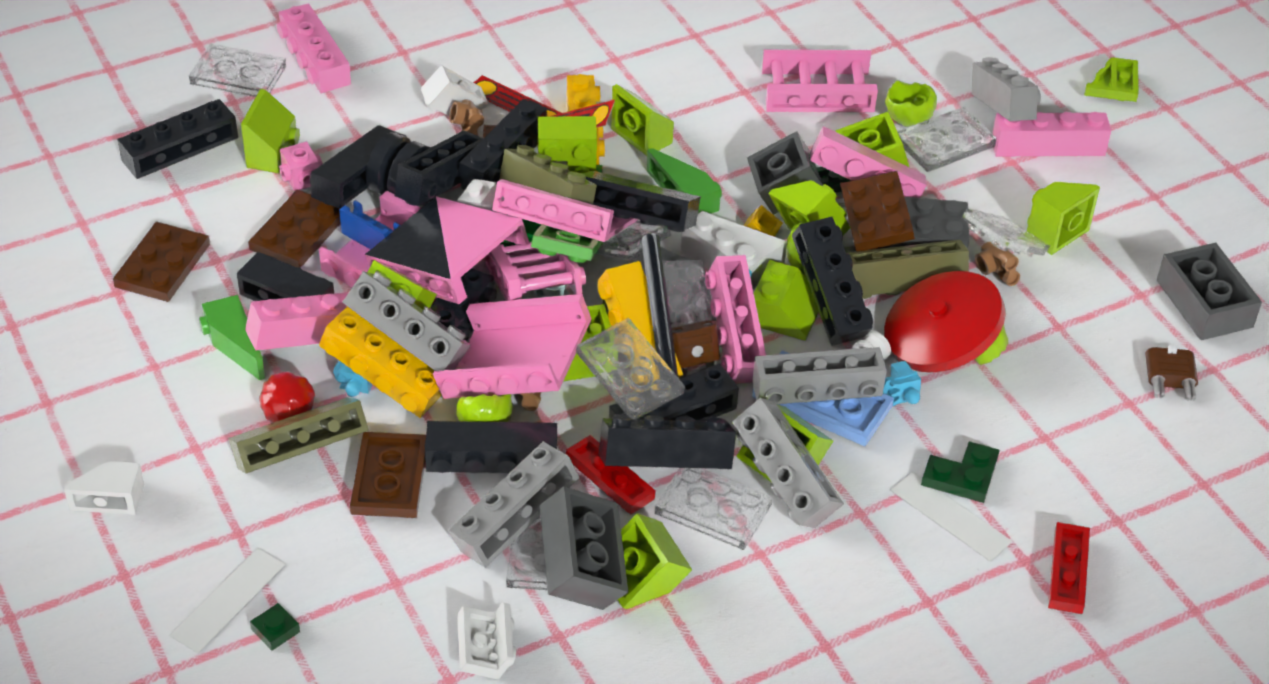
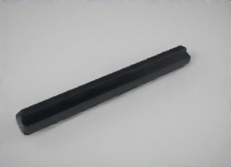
[641,233,678,383]

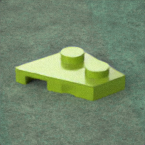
[1084,57,1139,102]

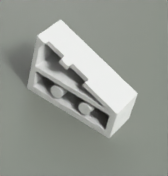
[681,211,787,289]

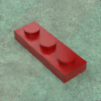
[566,435,656,515]
[1048,522,1090,614]

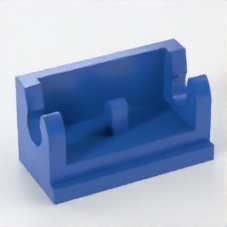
[339,200,400,250]

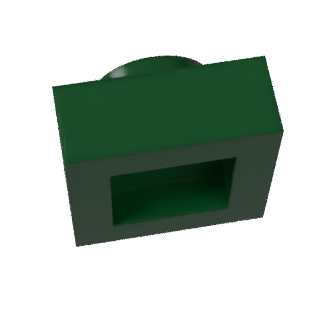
[250,603,300,651]

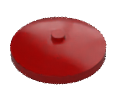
[884,271,1006,373]

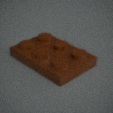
[840,171,915,252]
[248,189,341,268]
[113,221,210,302]
[350,432,426,518]

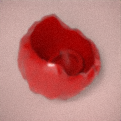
[259,371,315,423]

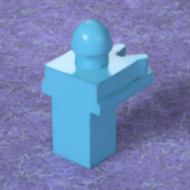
[333,361,372,397]
[883,361,921,406]

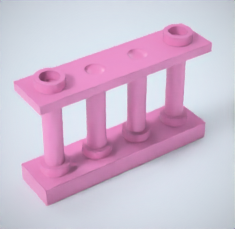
[762,50,878,112]
[485,242,586,301]

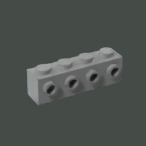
[971,57,1041,121]
[342,271,471,371]
[752,347,887,404]
[732,397,844,528]
[448,441,580,568]

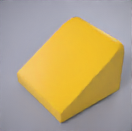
[744,205,783,237]

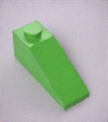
[647,148,722,214]
[199,295,265,380]

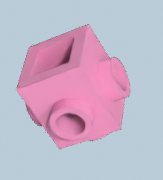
[279,141,323,191]

